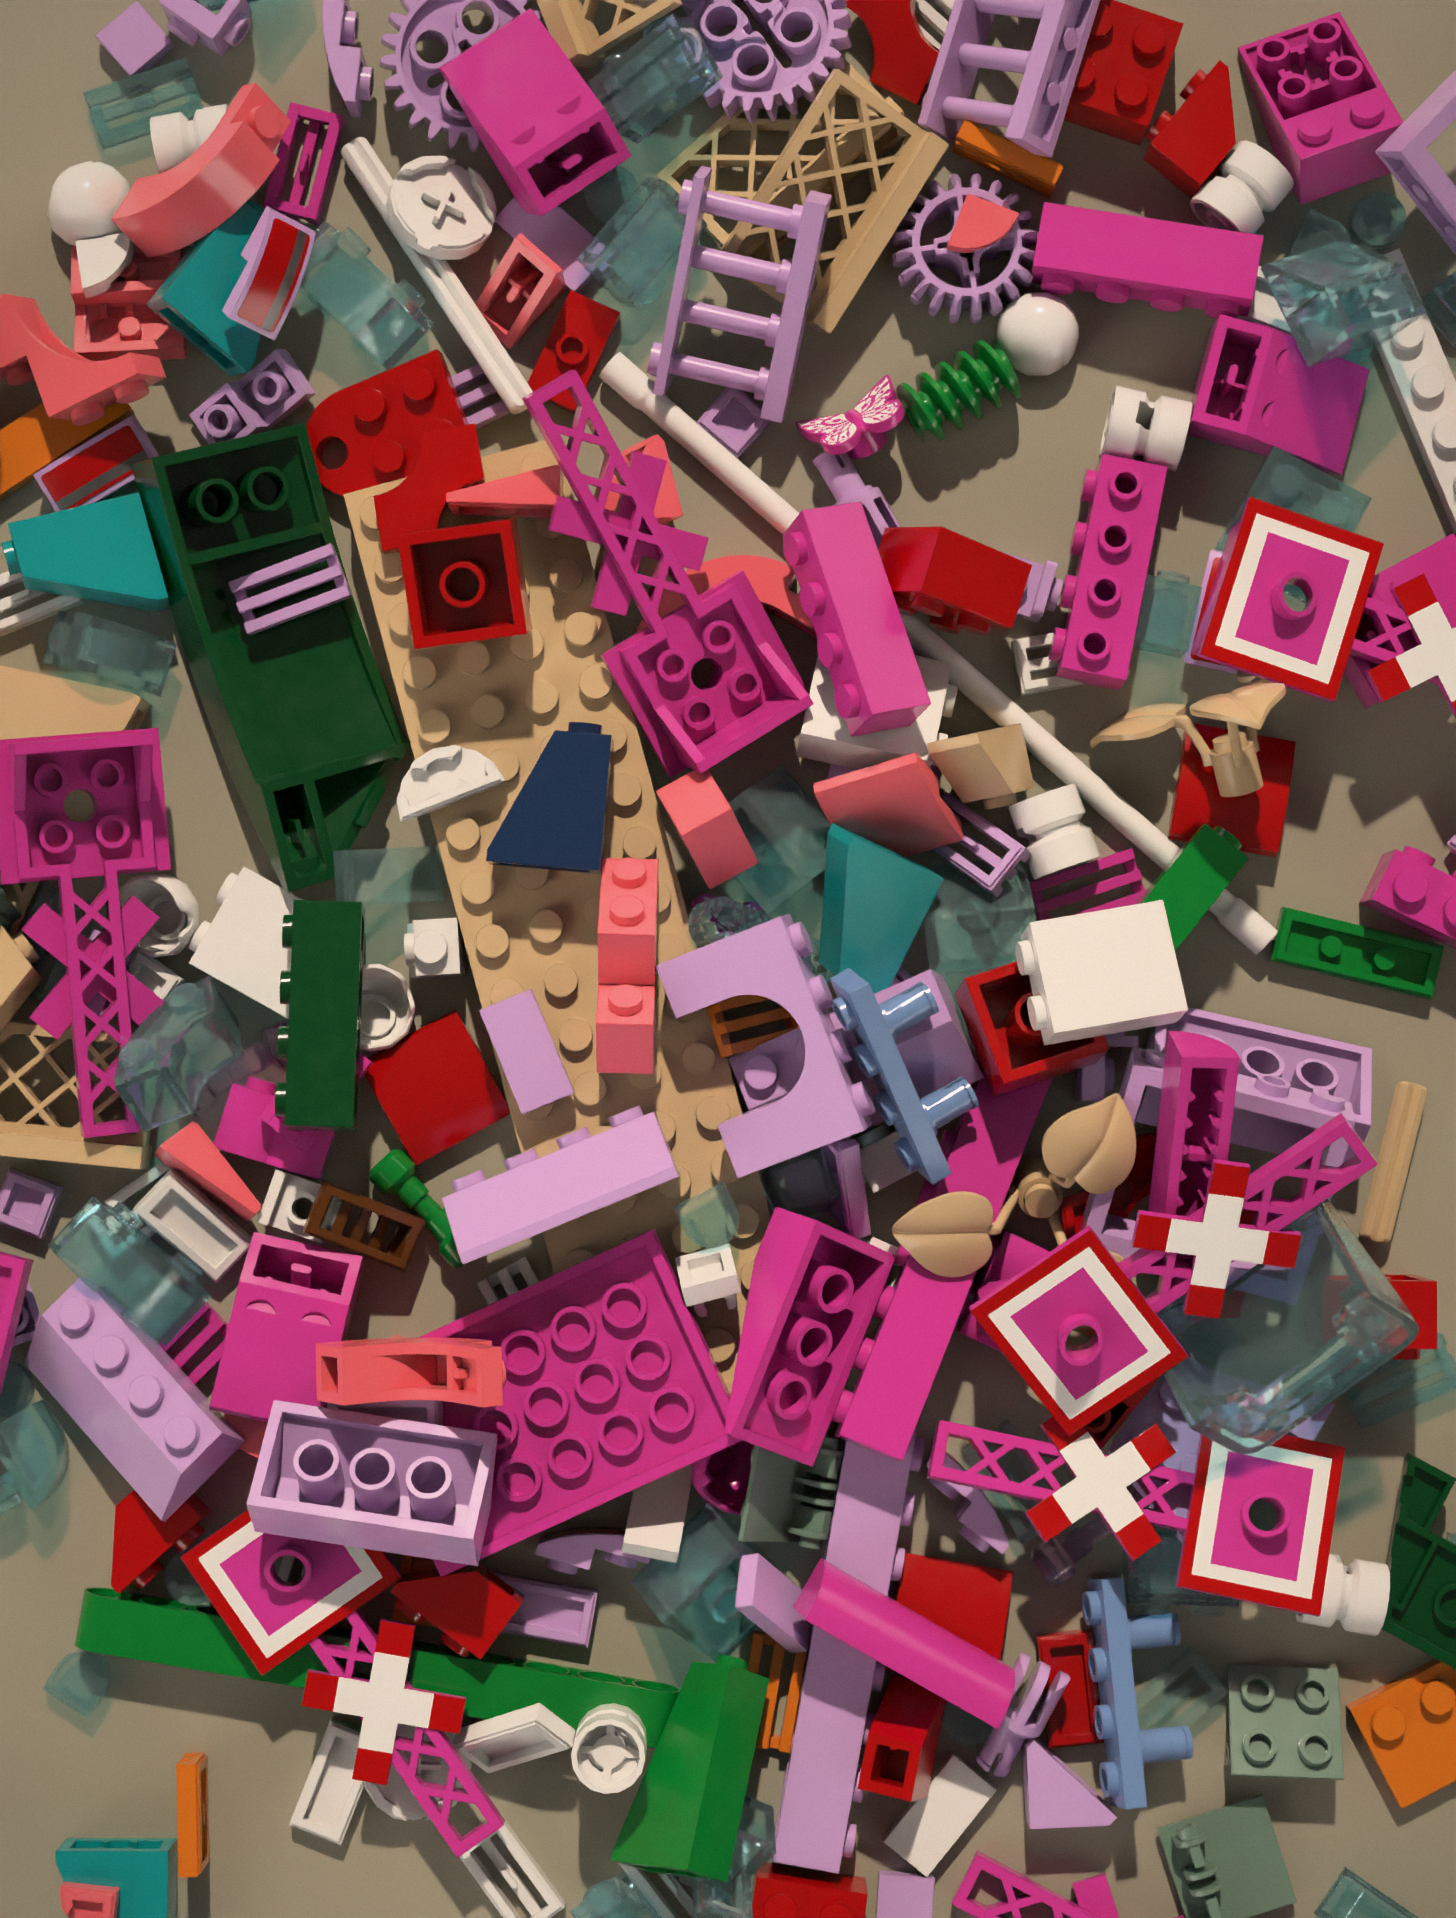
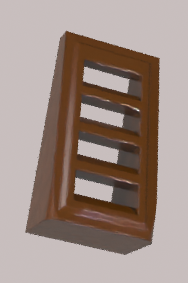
[302,1180,426,1272]

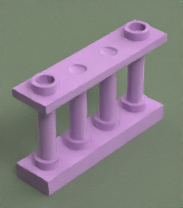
[917,0,1100,157]
[647,166,832,423]

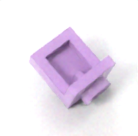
[159,0,252,57]

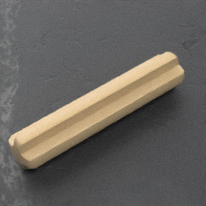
[1360,1081,1428,1243]

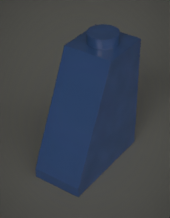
[486,722,613,874]

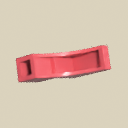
[0,293,167,425]
[596,858,659,1074]

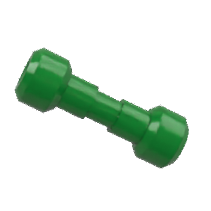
[369,1149,465,1268]

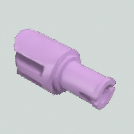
[812,452,901,549]
[976,1652,1071,1777]

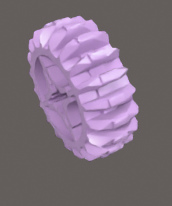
[891,173,1038,323]

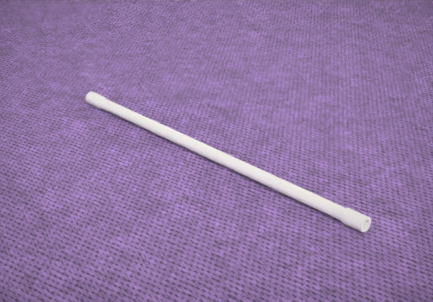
[599,352,1278,955]

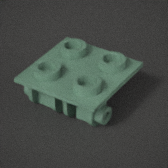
[738,1433,844,1550]
[1225,1664,1344,1780]
[1157,1794,1297,1918]

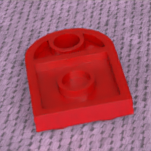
[306,349,469,497]

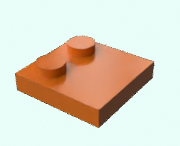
[1346,1658,1456,1809]

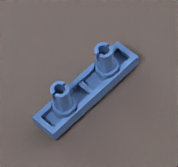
[829,968,979,1184]
[1082,1577,1193,1810]

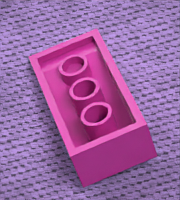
[724,1207,896,1467]

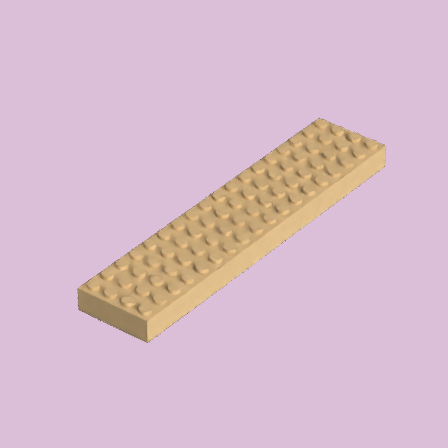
[343,440,771,1395]

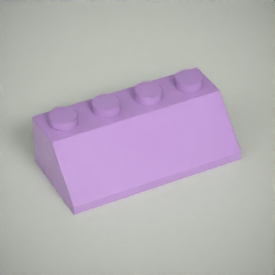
[729,969,985,1165]
[1135,1007,1372,1163]
[442,1105,680,1264]
[24,1275,245,1521]
[246,1400,497,1566]

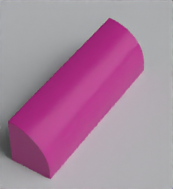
[1148,1031,1240,1263]
[793,1558,1015,1729]

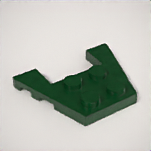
[1382,1452,1456,1669]

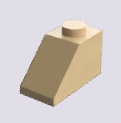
[927,723,1034,810]

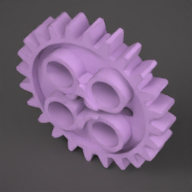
[380,0,549,152]
[674,0,852,122]

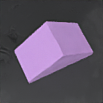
[1022,1737,1117,1829]

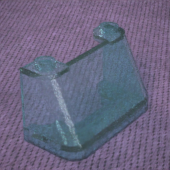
[1157,1198,1419,1454]

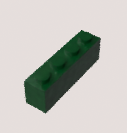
[275,900,365,1132]

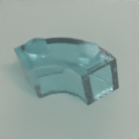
[299,221,434,370]
[115,975,243,1132]
[48,1196,212,1345]

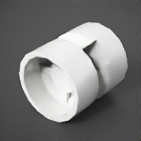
[150,104,228,174]
[1190,140,1294,234]
[1099,385,1192,472]
[1008,784,1101,880]
[1295,1554,1390,1636]
[571,1703,648,1794]

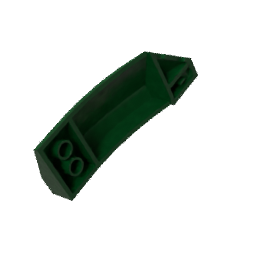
[131,423,410,892]

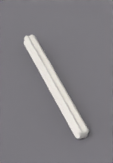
[341,137,533,415]

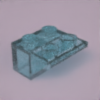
[1261,240,1426,367]
[729,764,831,919]

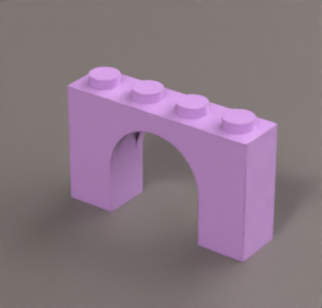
[655,914,875,1178]

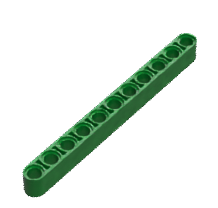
[75,1587,680,1748]

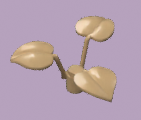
[1090,671,1286,797]
[892,1093,1137,1335]

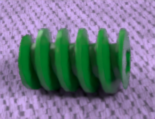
[896,340,1021,443]

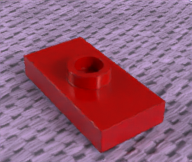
[527,290,621,414]

